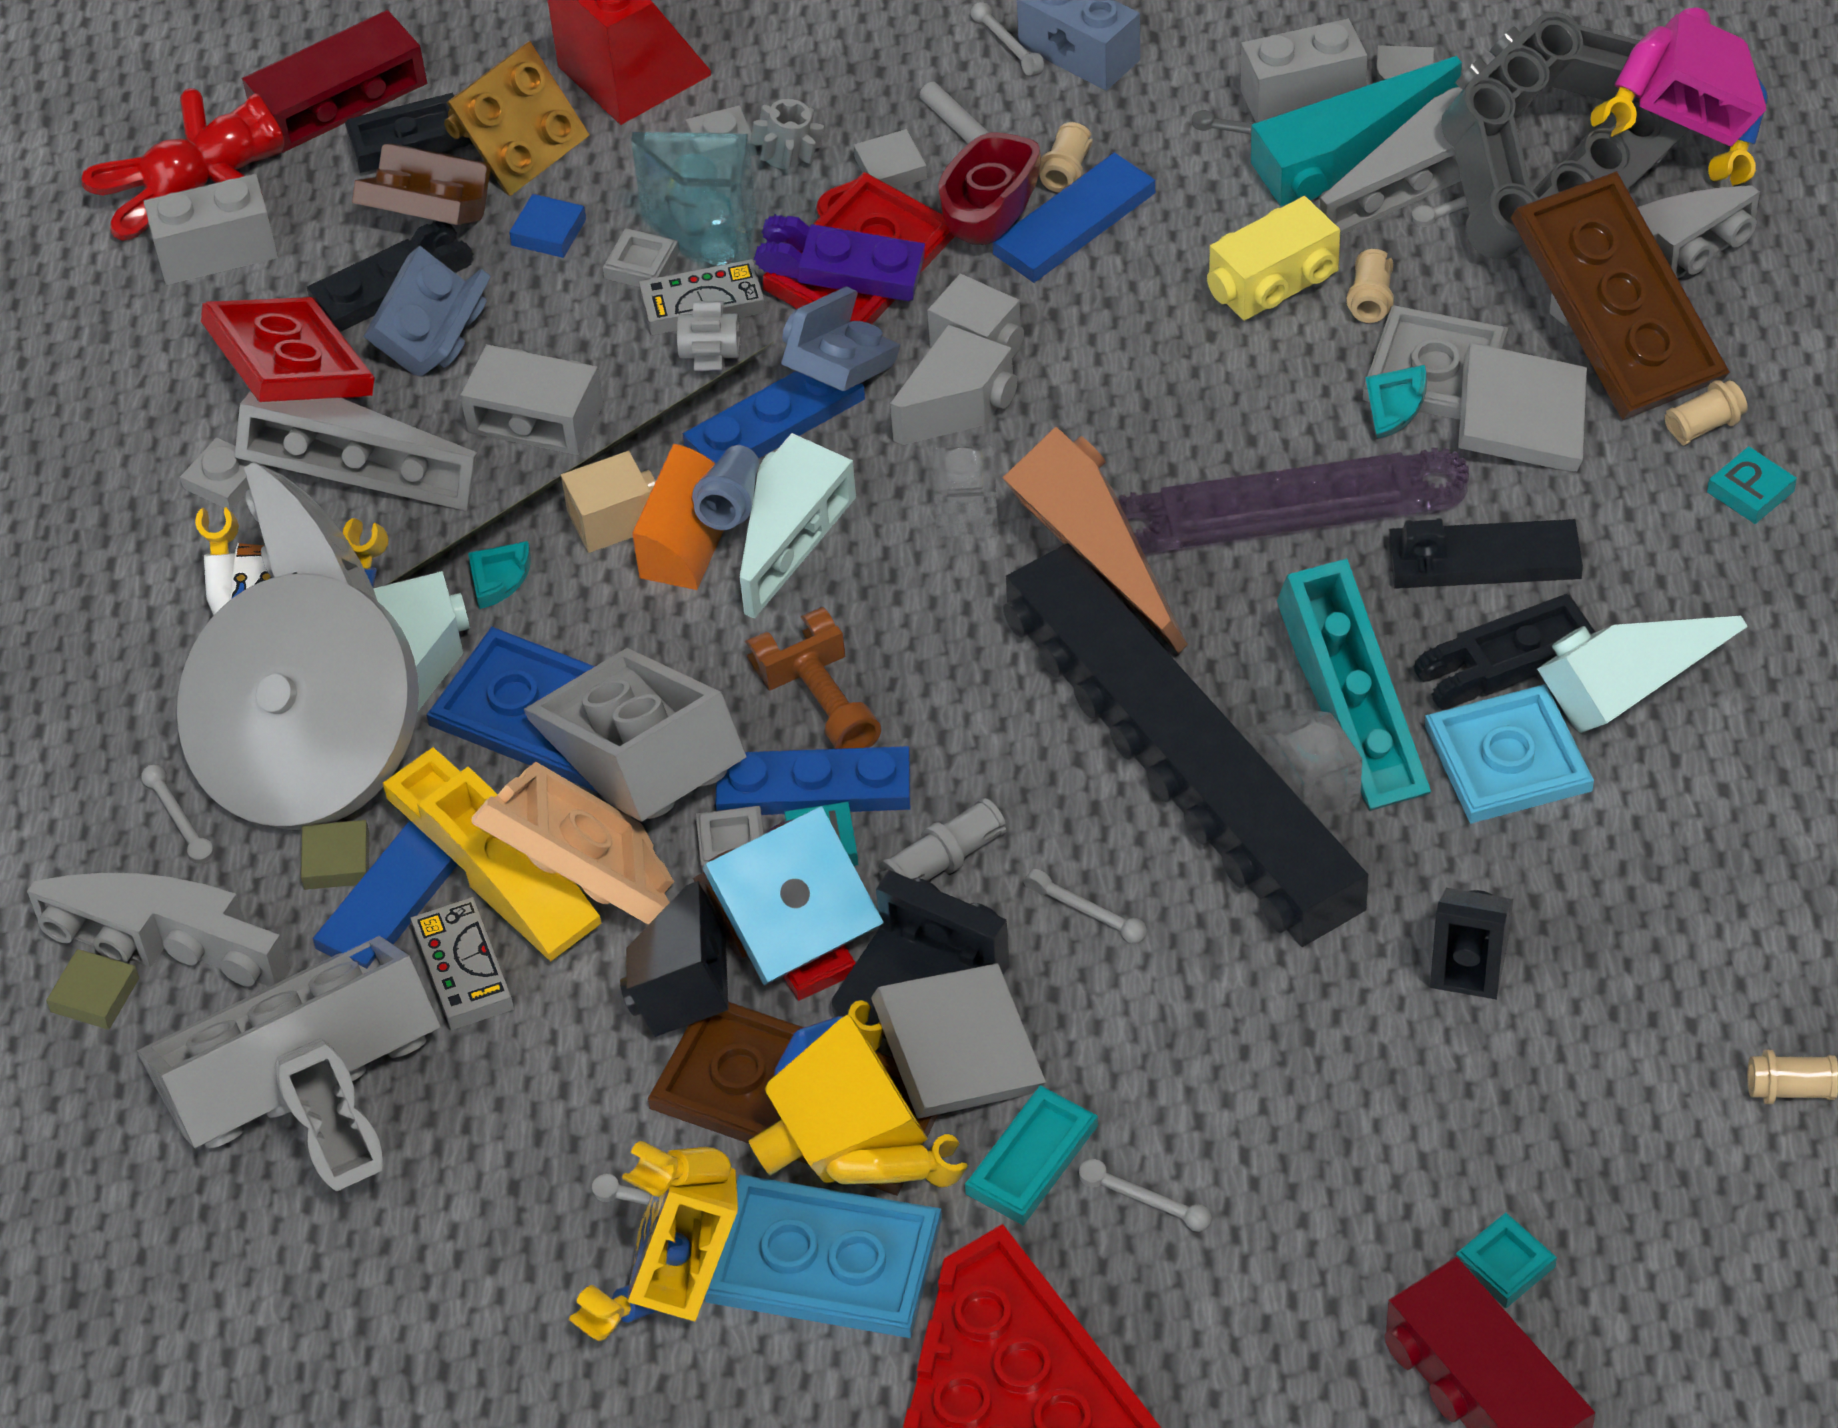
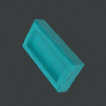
[965,1085,1098,1226]

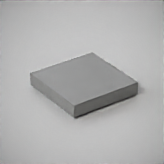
[1363,305,1508,420]
[1458,342,1587,472]
[871,963,1046,1119]

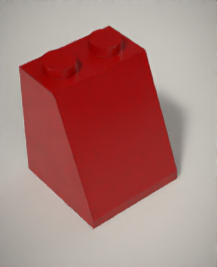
[547,0,711,125]

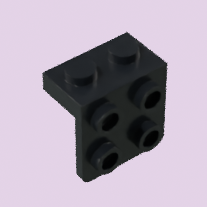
[832,870,1009,1039]

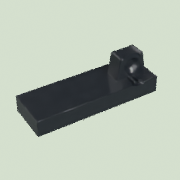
[1388,518,1583,589]

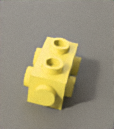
[1207,196,1340,321]

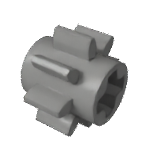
[751,99,824,169]
[677,301,741,371]

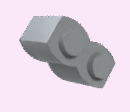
[276,1038,383,1191]

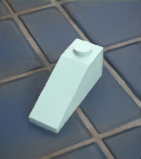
[740,433,856,619]
[1537,616,1748,733]

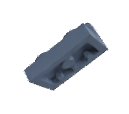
[363,246,491,377]
[781,287,901,391]

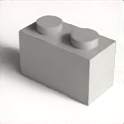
[1240,18,1367,123]
[144,174,278,285]
[460,344,604,455]

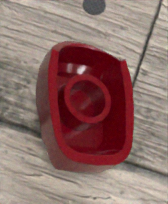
[938,132,1041,245]

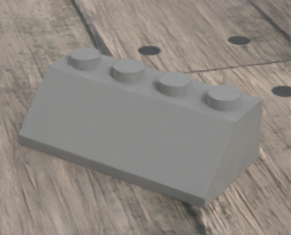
[137,936,441,1148]

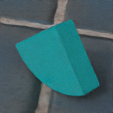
[1365,365,1427,438]
[468,541,531,609]

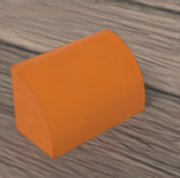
[632,443,724,590]

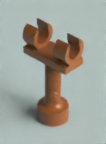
[745,607,881,749]

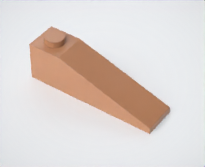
[1002,427,1188,653]

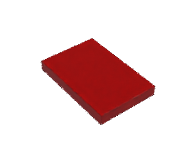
[763,172,954,324]
[201,297,375,402]

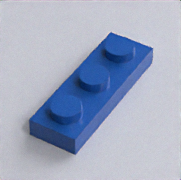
[682,371,865,463]
[716,746,911,815]

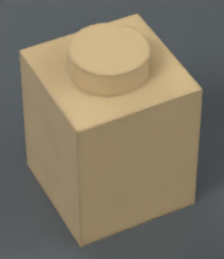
[561,451,656,553]

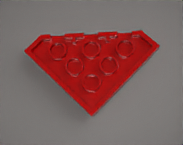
[903,1224,1161,1428]

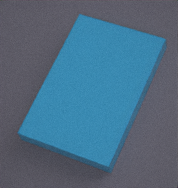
[705,1174,942,1338]

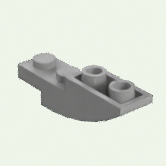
[1550,185,1760,326]
[244,462,378,601]
[27,873,290,987]

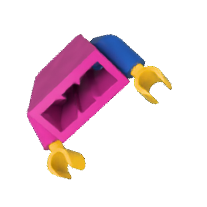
[1590,7,1768,186]

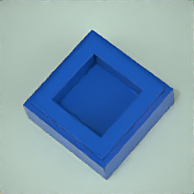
[509,194,586,258]

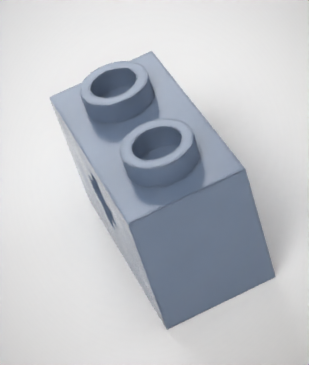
[1017,0,1140,91]

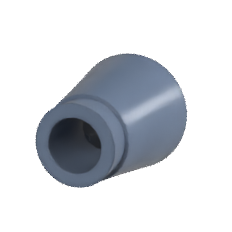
[692,445,759,530]

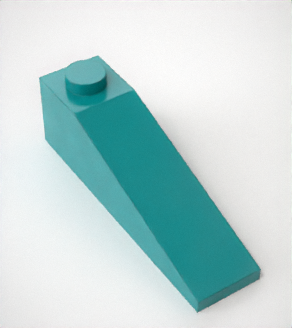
[1251,55,1462,206]
[1277,558,1431,811]

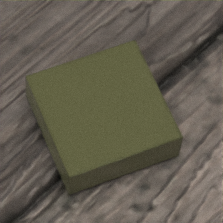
[301,820,370,890]
[46,949,139,1030]

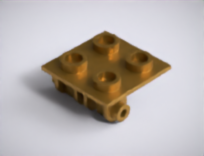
[444,41,590,196]

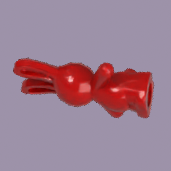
[81,88,284,240]

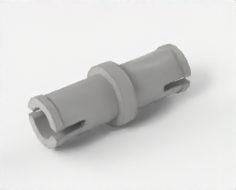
[878,798,1006,881]

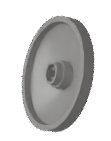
[177,574,419,830]

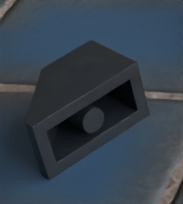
[620,881,729,1037]
[1430,888,1513,1000]

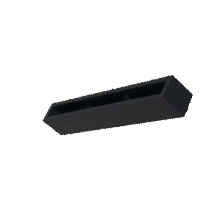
[1003,543,1369,947]

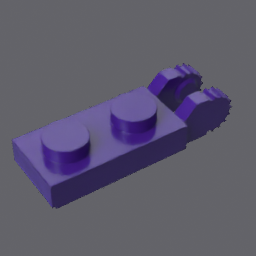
[754,214,925,301]

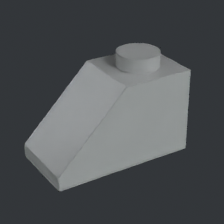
[890,325,1017,445]

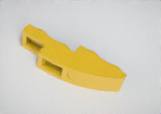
[382,747,602,962]

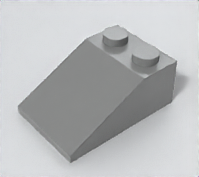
[524,648,746,822]

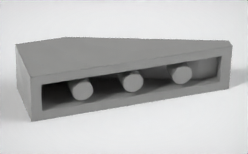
[1320,87,1521,236]
[234,390,477,511]

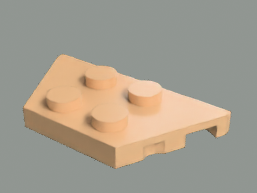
[472,762,674,925]

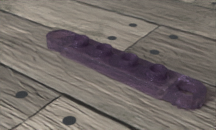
[1118,448,1469,554]

